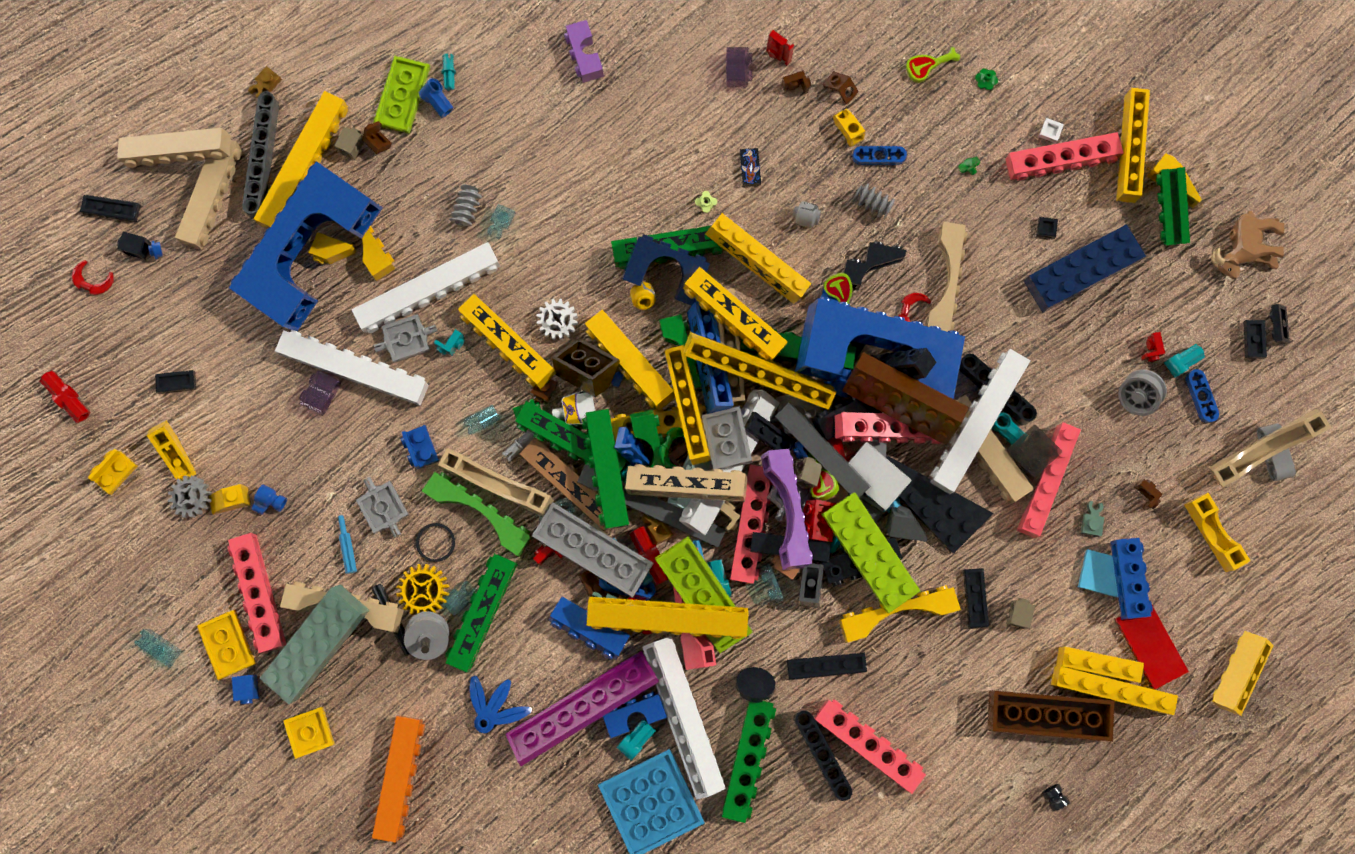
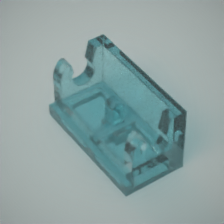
[134,629,182,668]

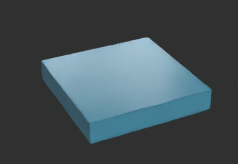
[1078,549,1118,598]

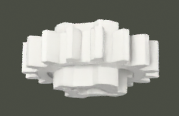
[537,299,578,340]

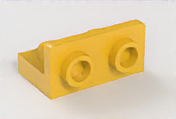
[88,449,138,495]

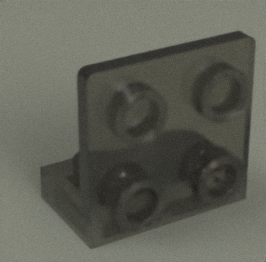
[1006,425,1062,481]

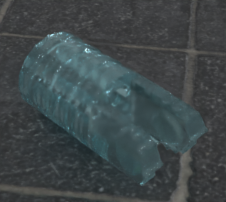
[463,404,501,435]

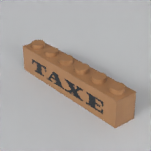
[520,438,610,533]

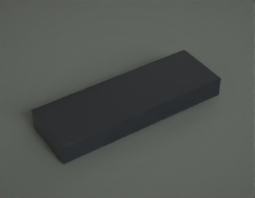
[80,194,141,223]
[744,412,796,452]
[963,568,989,628]

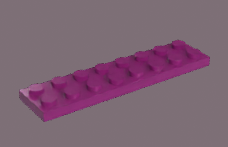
[505,651,659,766]

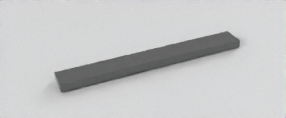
[577,464,726,548]

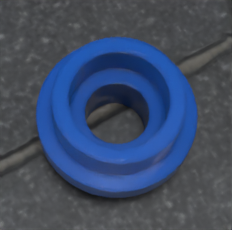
[148,241,163,260]

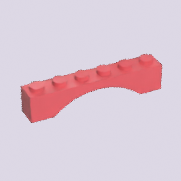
[1017,422,1081,538]
[673,548,716,670]

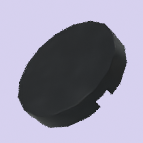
[736,667,775,703]

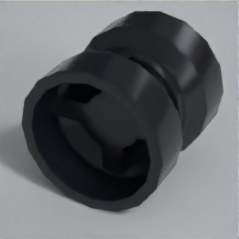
[1042,784,1070,812]

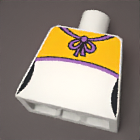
[552,391,595,427]

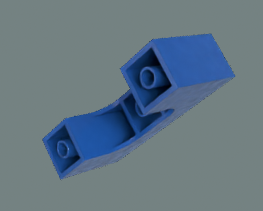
[229,161,383,331]
[795,297,965,399]

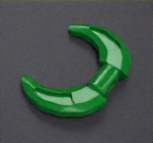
[659,427,686,469]

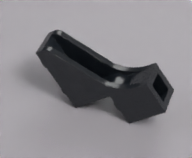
[843,241,907,290]

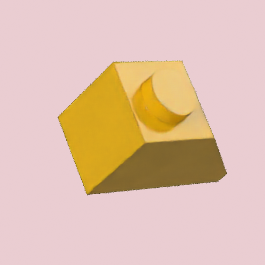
[309,232,356,264]
[209,484,251,515]

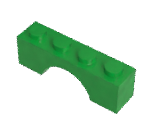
[659,314,701,391]
[630,410,664,468]

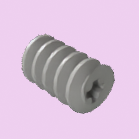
[852,183,895,219]
[449,184,482,226]

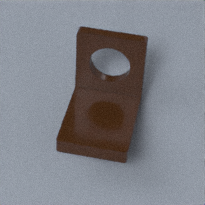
[822,71,859,105]

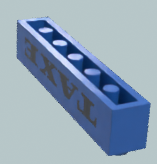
[687,301,734,414]

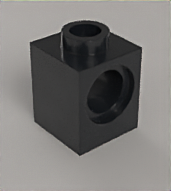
[117,231,151,260]

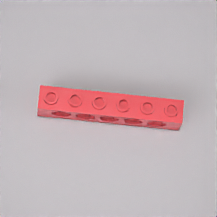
[1005,132,1123,181]
[834,412,941,444]
[730,465,773,585]
[227,533,287,653]
[814,699,926,794]

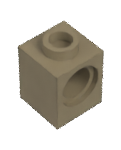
[334,127,364,160]
[794,457,822,489]
[1006,598,1035,629]

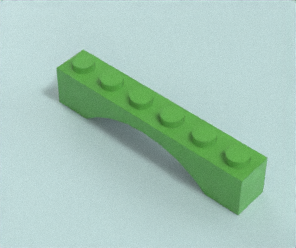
[422,472,532,557]

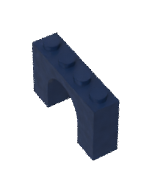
[622,234,710,306]

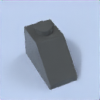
[885,506,927,542]
[799,564,824,608]

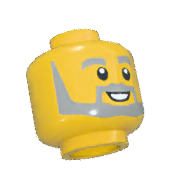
[630,282,656,310]

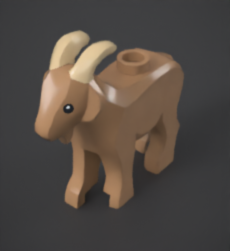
[1211,211,1284,280]

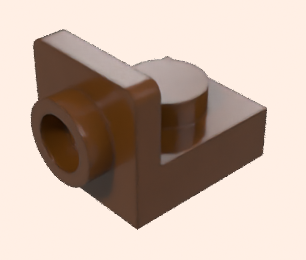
[781,70,811,94]
[529,379,558,404]

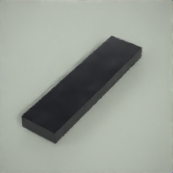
[750,532,831,562]
[786,652,867,680]

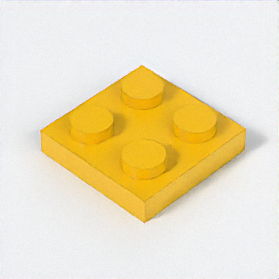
[283,707,335,759]

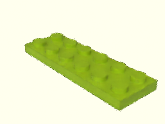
[821,492,920,613]
[655,536,753,653]

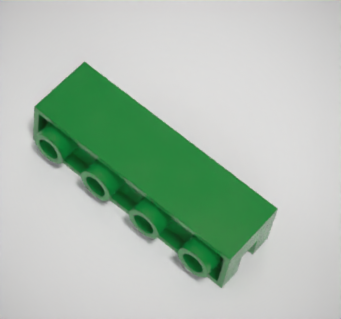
[1156,167,1190,246]

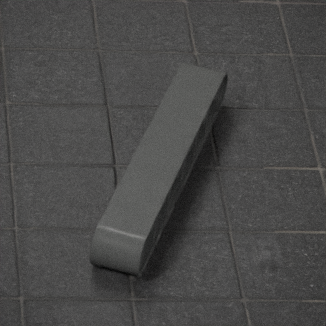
[242,91,279,219]

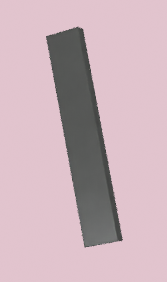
[775,403,871,498]

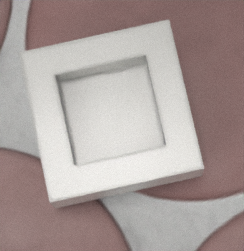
[1039,118,1064,143]

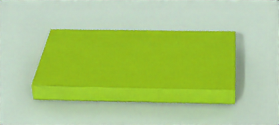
[373,55,430,134]

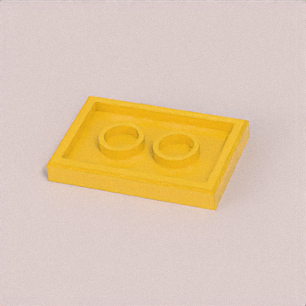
[197,610,256,680]

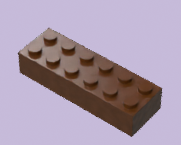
[842,352,969,446]
[987,690,1114,742]

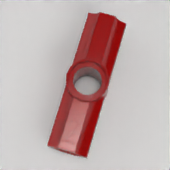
[40,370,91,423]
[629,526,668,585]

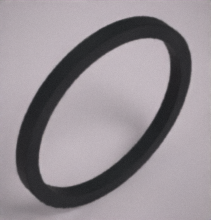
[416,523,455,562]

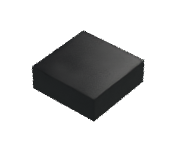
[1036,217,1058,239]

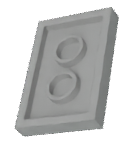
[702,406,753,470]

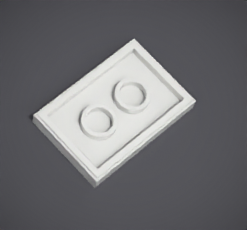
[849,442,912,510]

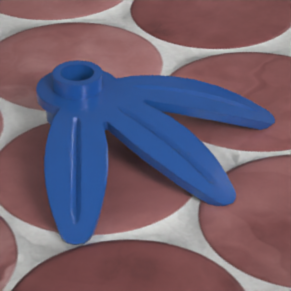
[470,676,532,733]

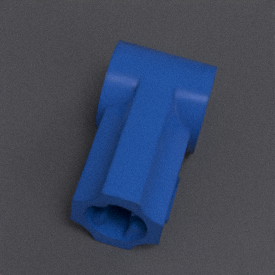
[419,78,454,118]

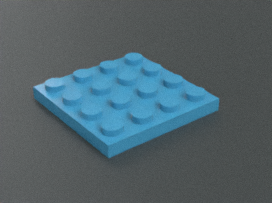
[598,749,705,854]

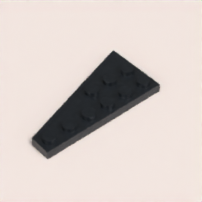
[885,456,994,554]

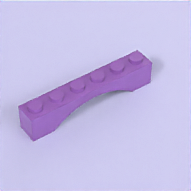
[761,449,813,570]

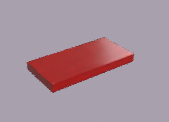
[1114,605,1189,690]

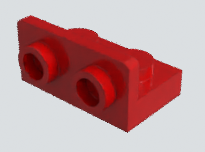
[804,500,836,542]

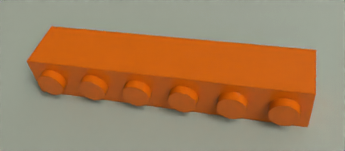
[372,715,425,843]

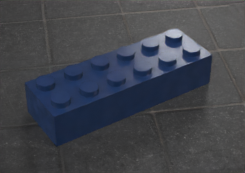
[1024,224,1146,314]

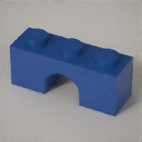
[603,692,667,738]

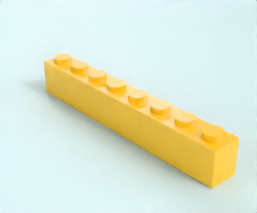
[254,91,348,229]
[683,332,836,410]
[587,597,749,639]

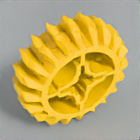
[396,564,450,615]

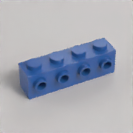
[1110,538,1153,619]
[549,597,630,660]

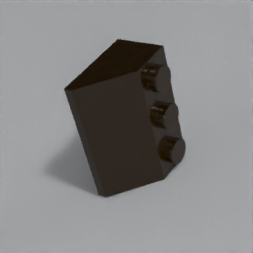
[552,338,620,398]

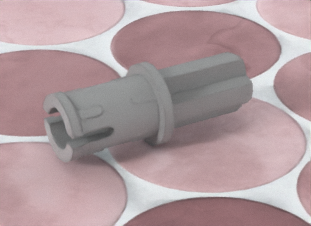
[502,431,534,462]

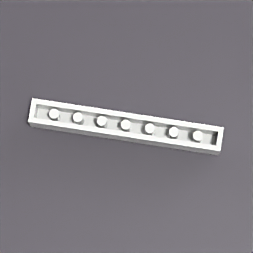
[351,242,500,334]
[275,330,429,406]
[930,349,1030,494]
[679,389,780,535]
[642,636,726,800]

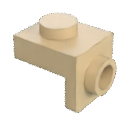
[719,501,740,531]

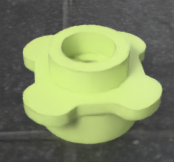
[695,191,717,213]

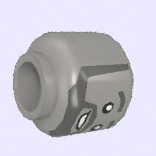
[792,201,821,228]

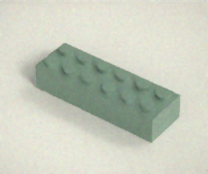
[260,584,370,704]

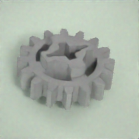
[168,476,212,518]

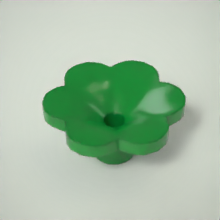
[975,68,998,90]
[958,156,981,175]

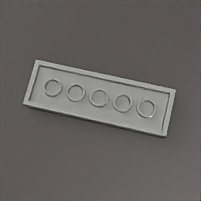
[532,502,653,597]

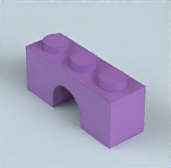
[564,20,604,83]

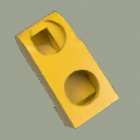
[833,108,865,148]

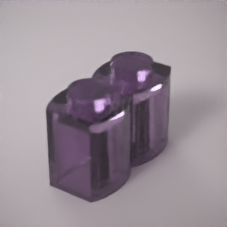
[726,47,752,87]
[299,370,341,416]

